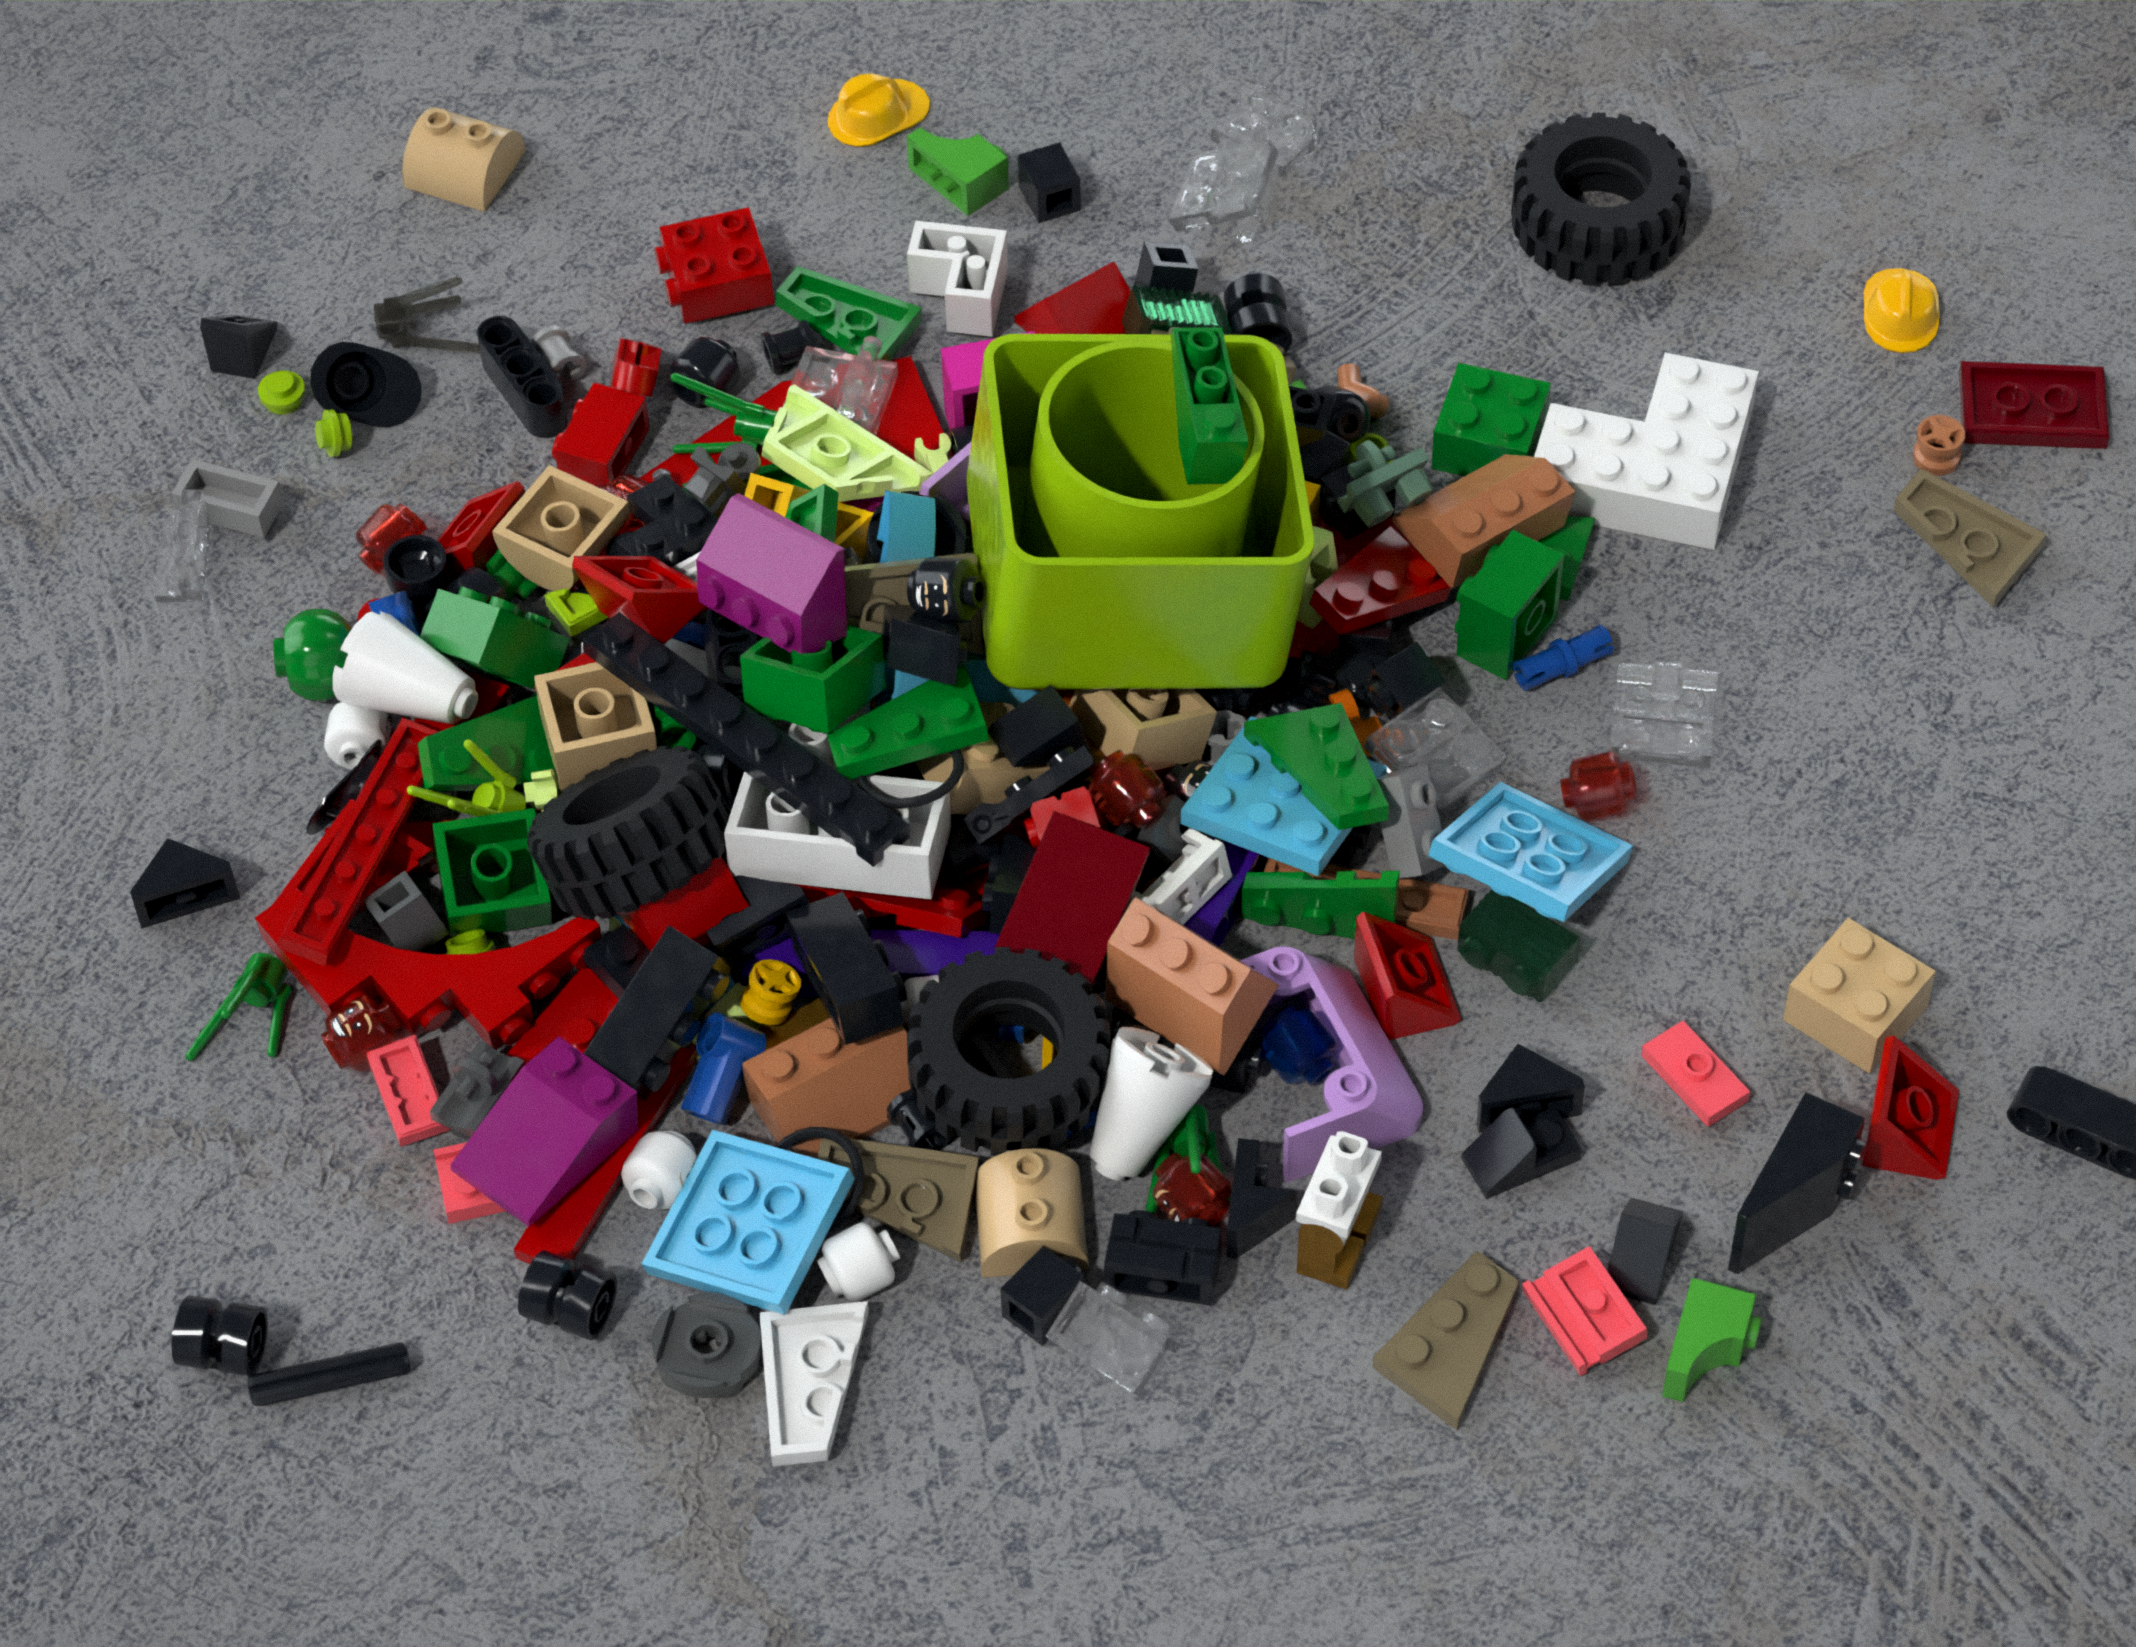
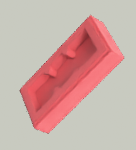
[1641,1020,1750,1127]
[366,1035,450,1147]

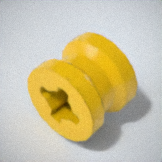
[740,959,801,1025]

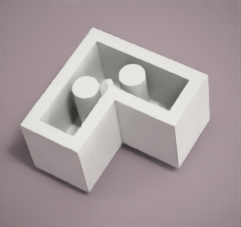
[907,221,1009,337]

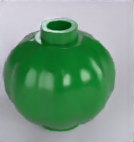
[273,608,352,701]

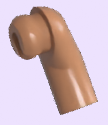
[1337,364,1390,419]

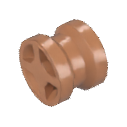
[1913,415,1965,476]

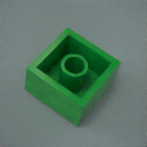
[1431,362,1551,477]
[1454,530,1564,681]
[420,586,570,690]
[740,625,886,734]
[432,808,551,938]

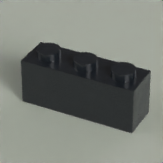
[785,892,908,1045]
[583,925,732,1101]

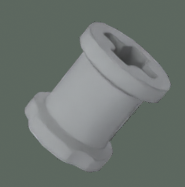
[530,325,587,387]
[1203,710,1246,767]

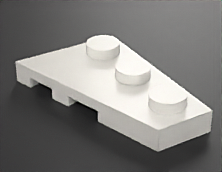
[760,1301,869,1466]

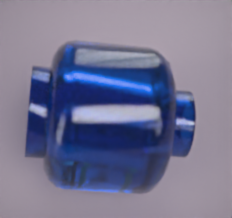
[1261,1006,1338,1086]

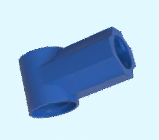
[681,1012,766,1126]

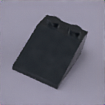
[1728,1092,1868,1274]

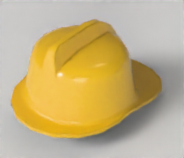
[828,73,930,147]
[1864,268,1939,353]

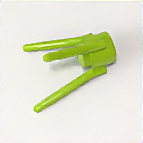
[407,739,526,817]

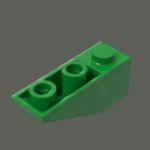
[1171,327,1248,485]

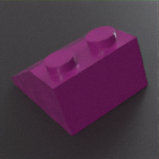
[451,1036,638,1227]

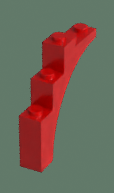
[255,888,602,1050]

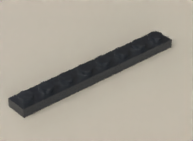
[583,612,910,867]

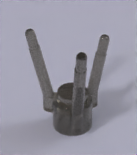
[374,276,480,353]

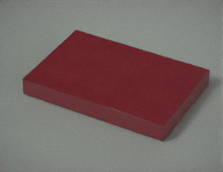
[1959,361,2109,449]
[994,811,1150,991]

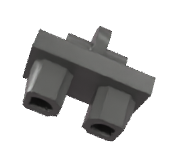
[684,443,761,518]
[429,1041,525,1141]

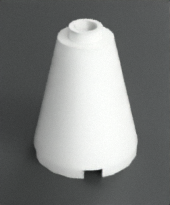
[333,611,478,725]
[1090,1027,1213,1181]

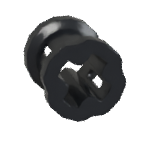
[760,320,818,374]
[886,1089,950,1151]

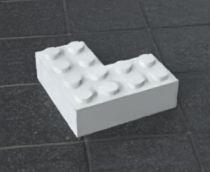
[1534,353,1759,550]
[724,702,952,899]

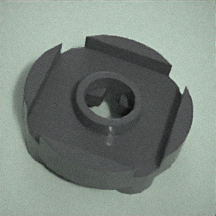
[652,1292,762,1398]

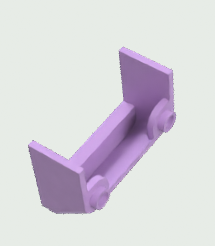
[1240,946,1423,1183]

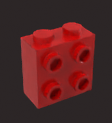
[654,207,774,324]

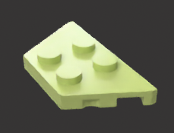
[761,384,933,502]

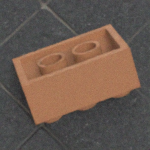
[1392,454,1576,589]
[1105,897,1279,1075]
[742,1018,910,1159]

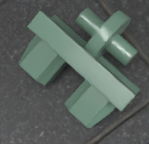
[1337,440,1432,528]

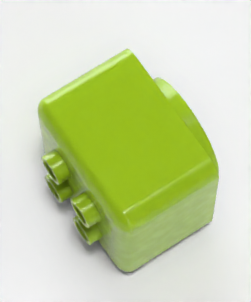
[966,334,1314,690]

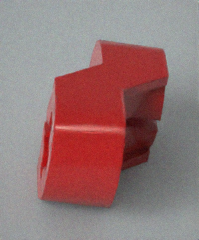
[610,337,662,397]

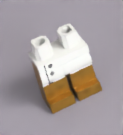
[1296,1131,1383,1290]

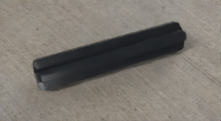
[247,1342,410,1406]

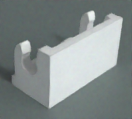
[1126,829,1232,924]

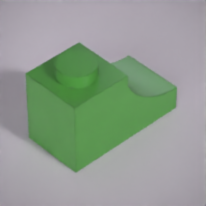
[907,127,1009,216]
[1662,1278,1762,1402]

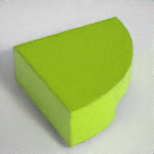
[544,589,609,637]

